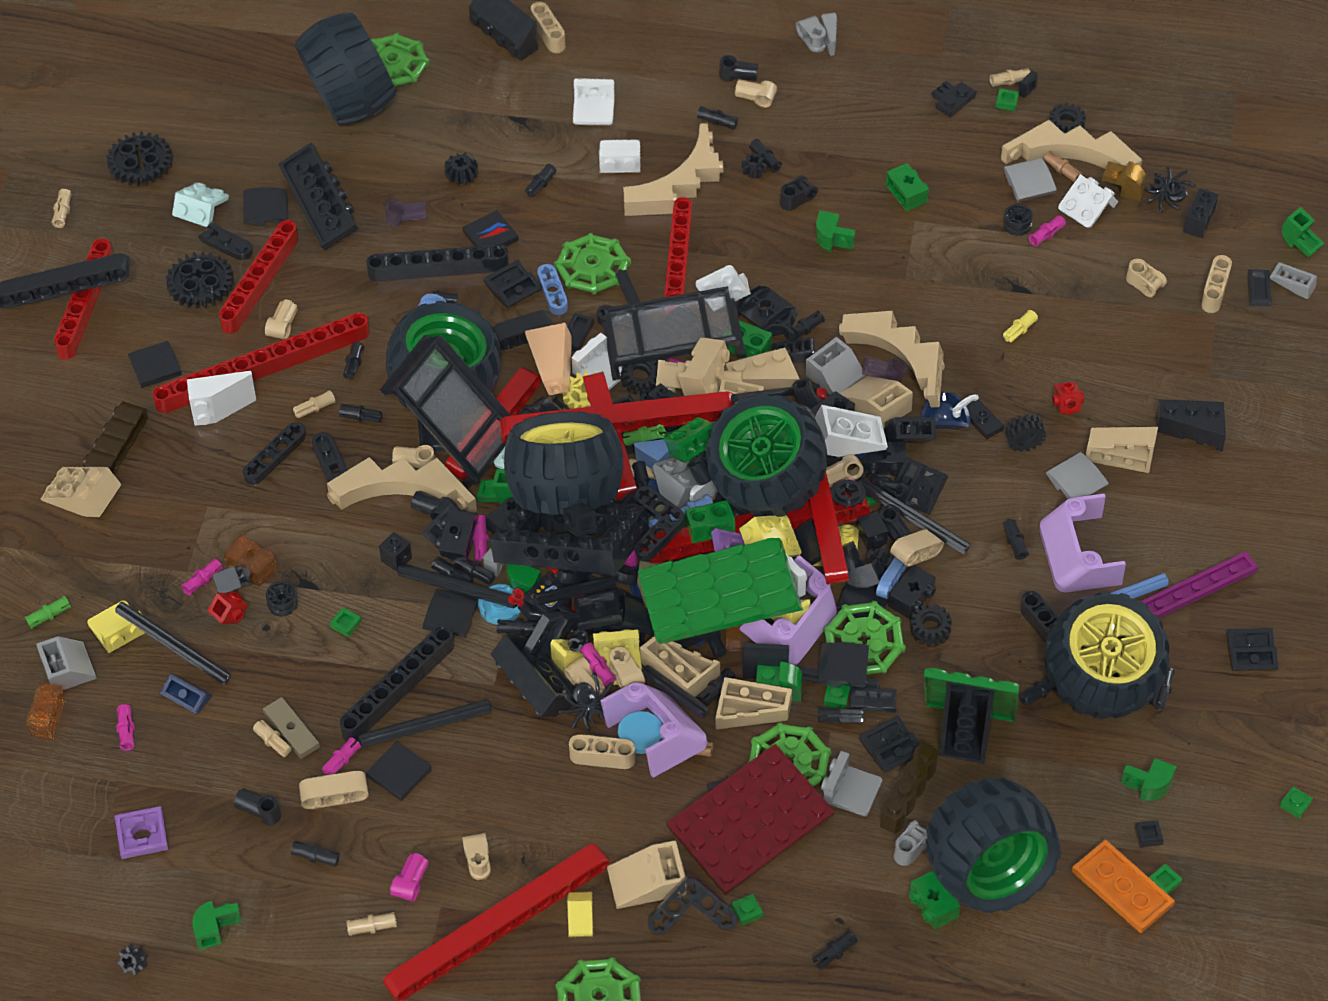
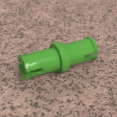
[623,424,665,446]
[25,596,71,630]

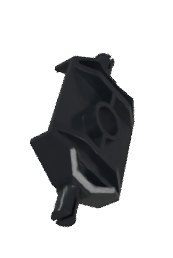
[736,285,800,338]

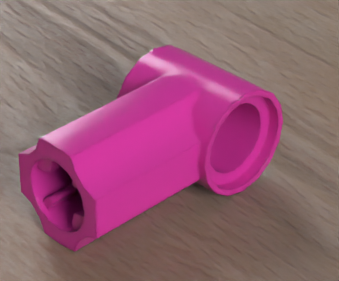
[390,853,429,902]

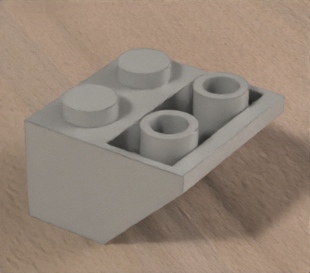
[806,337,865,395]
[653,457,698,508]
[36,637,97,693]

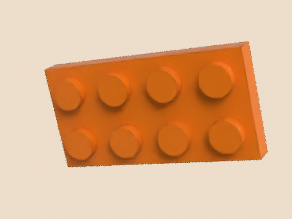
[1072,839,1175,933]

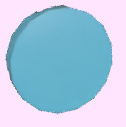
[478,584,521,625]
[618,711,663,754]

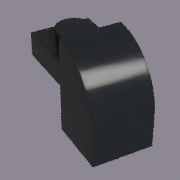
[843,541,885,588]

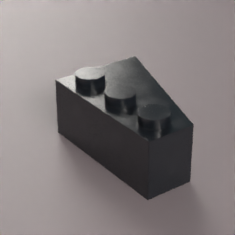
[1156,399,1226,451]

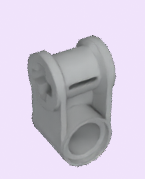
[796,16,826,52]
[894,820,927,866]

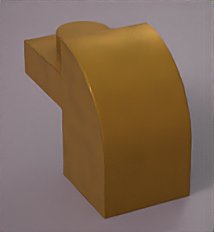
[1102,161,1146,202]

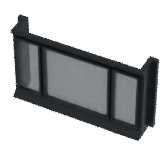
[603,286,746,381]
[379,335,511,488]

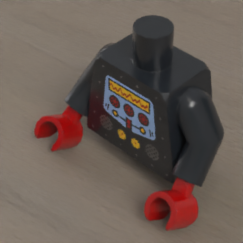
[508,568,575,622]

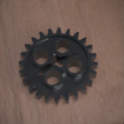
[106,131,173,186]
[166,251,234,309]

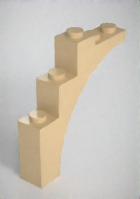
[623,123,723,216]

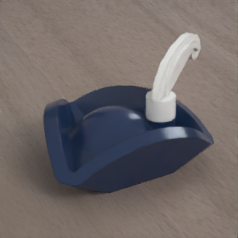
[920,392,979,429]

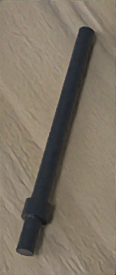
[731,384,820,403]

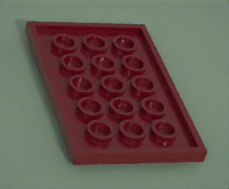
[666,744,835,896]

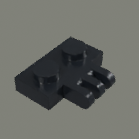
[931,81,976,118]

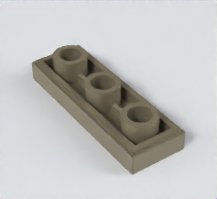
[263,697,320,759]

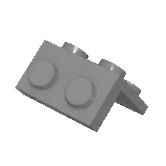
[821,751,882,816]

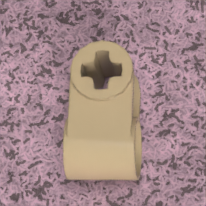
[1126,259,1167,297]
[609,647,645,689]
[462,833,491,880]

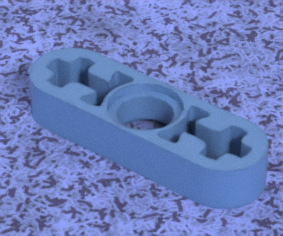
[537,264,568,315]
[876,557,907,599]

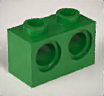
[724,320,772,358]
[664,417,713,463]
[685,500,735,543]

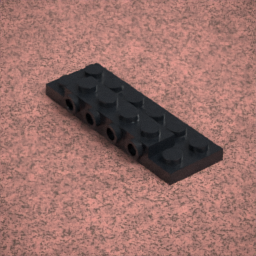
[278,142,359,251]

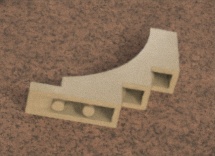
[1001,120,1142,169]
[839,311,944,407]
[327,457,477,513]

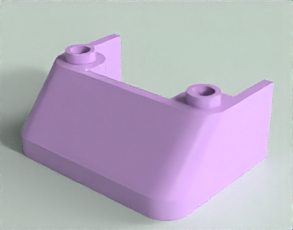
[1039,494,1126,592]
[739,555,837,666]
[601,683,707,778]

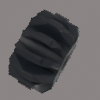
[444,152,478,186]

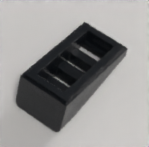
[772,337,815,363]

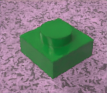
[996,89,1019,111]
[330,607,362,638]
[824,685,850,709]
[1280,786,1313,819]
[1149,864,1182,895]
[731,894,763,926]

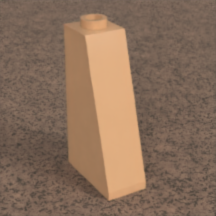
[525,323,572,396]

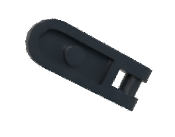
[198,222,253,260]
[311,432,347,483]

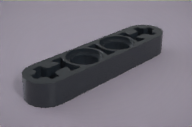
[243,422,306,485]

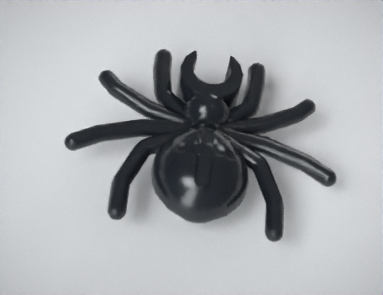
[1145,167,1196,212]
[559,673,613,731]

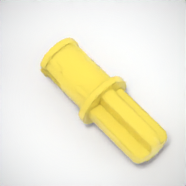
[1003,310,1038,343]

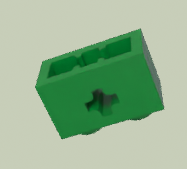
[886,163,929,212]
[909,871,960,930]

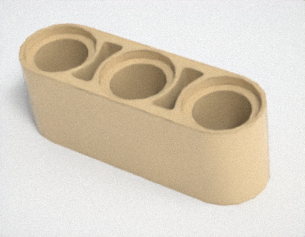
[531,2,565,53]
[1201,255,1232,313]
[890,529,944,566]
[569,735,635,769]
[299,771,368,809]

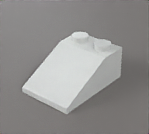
[187,371,256,426]
[815,405,888,457]

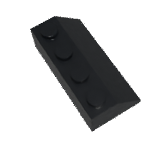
[469,0,538,61]
[490,635,577,717]

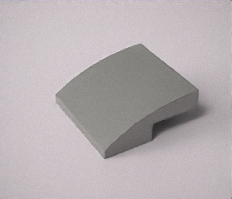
[1003,158,1057,202]
[1046,452,1109,499]

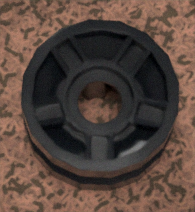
[1003,204,1033,236]
[266,581,298,617]

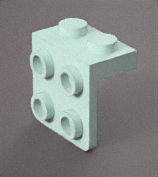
[172,183,229,227]

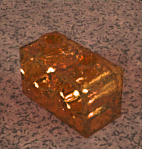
[26,683,65,739]

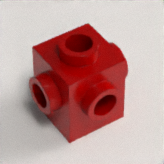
[1052,381,1084,415]
[207,591,248,625]

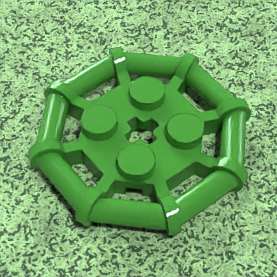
[371,33,430,87]
[554,233,631,295]
[823,600,906,675]
[747,722,832,787]
[555,957,641,1001]

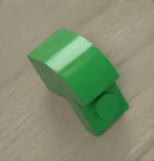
[1282,207,1324,258]
[816,211,856,252]
[477,469,513,504]
[507,564,542,595]
[756,662,803,702]
[1121,758,1177,801]
[192,901,242,950]

